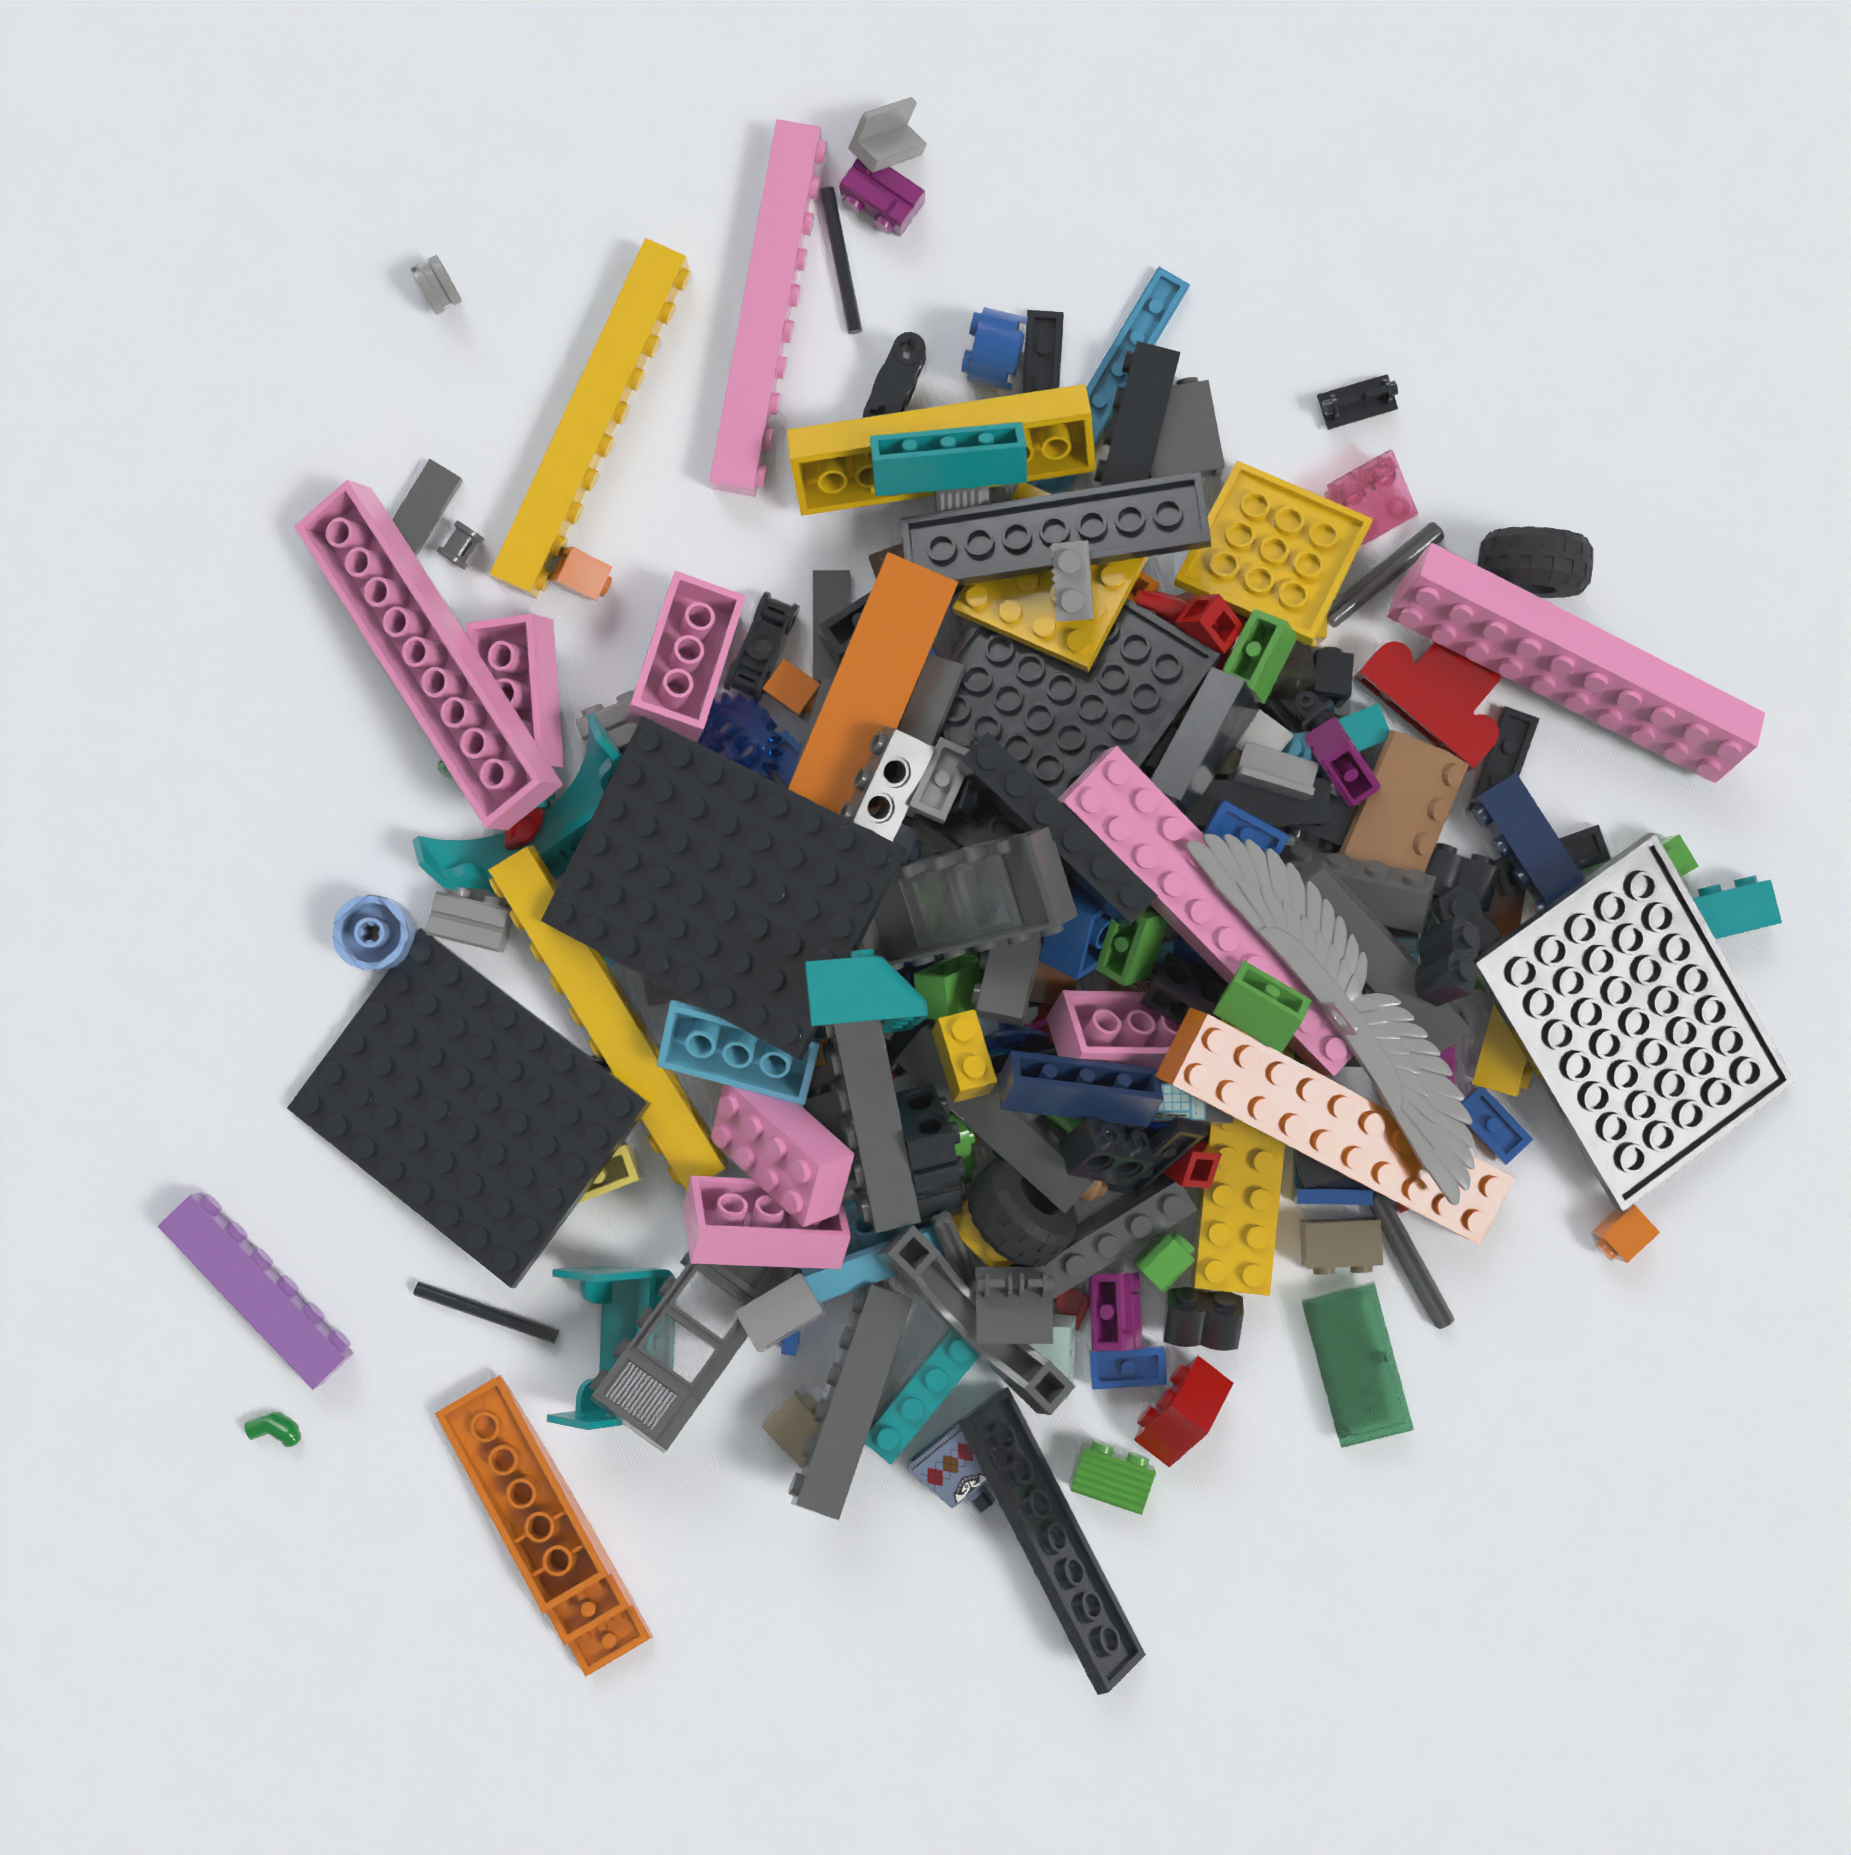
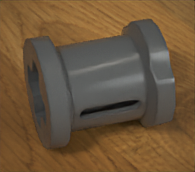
[437,520,485,570]

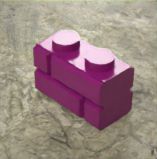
[839,158,925,236]
[1304,717,1381,807]
[1089,1272,1143,1351]

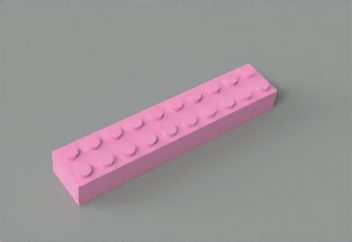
[294,480,563,830]
[1386,542,1765,784]
[1058,746,1354,1076]

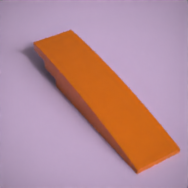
[788,552,958,814]
[435,1375,653,1677]

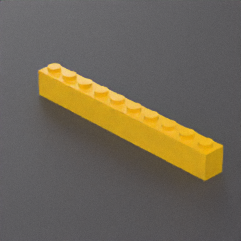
[490,238,691,599]
[488,845,729,1192]

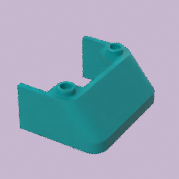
[805,949,929,1039]
[546,1266,676,1430]

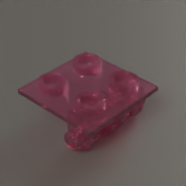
[1324,449,1419,546]

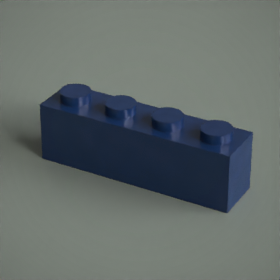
[1470,772,1585,913]
[998,1050,1164,1127]

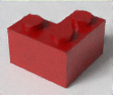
[1134,1355,1234,1468]

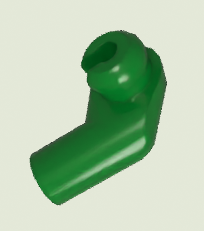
[244,1412,301,1447]

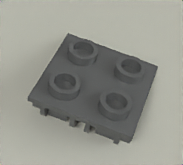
[975,1266,1054,1344]

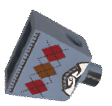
[907,1416,995,1514]

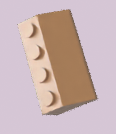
[1339,730,1469,872]

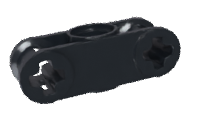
[862,332,926,418]
[724,591,800,703]

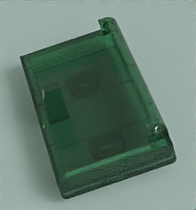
[1301,1281,1414,1448]

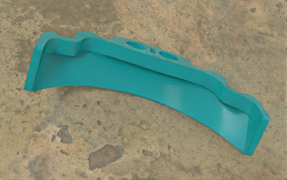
[412,712,622,894]

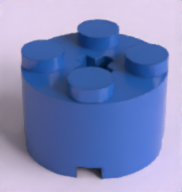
[961,307,1028,391]

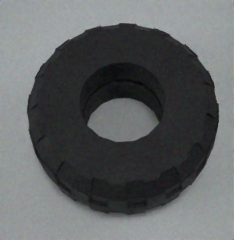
[1477,526,1594,598]
[967,1156,1077,1267]

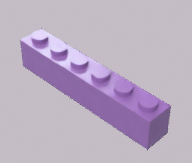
[157,1192,354,1390]

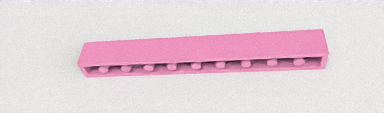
[709,119,827,497]

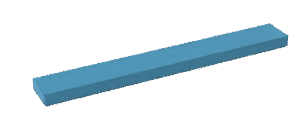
[1029,266,1190,494]

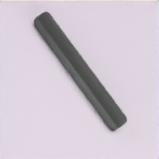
[1327,522,1445,628]
[1369,1193,1455,1329]

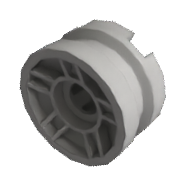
[410,254,462,315]

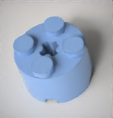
[332,895,417,971]

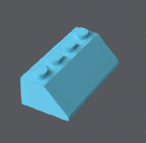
[657,1000,821,1105]
[801,1198,947,1302]

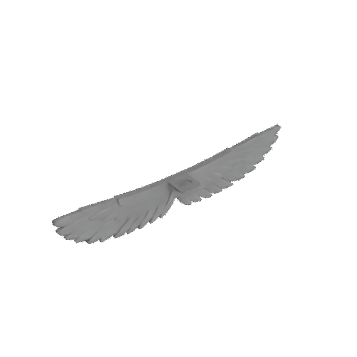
[1185,834,1475,1206]

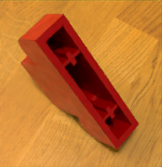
[1354,641,1501,772]

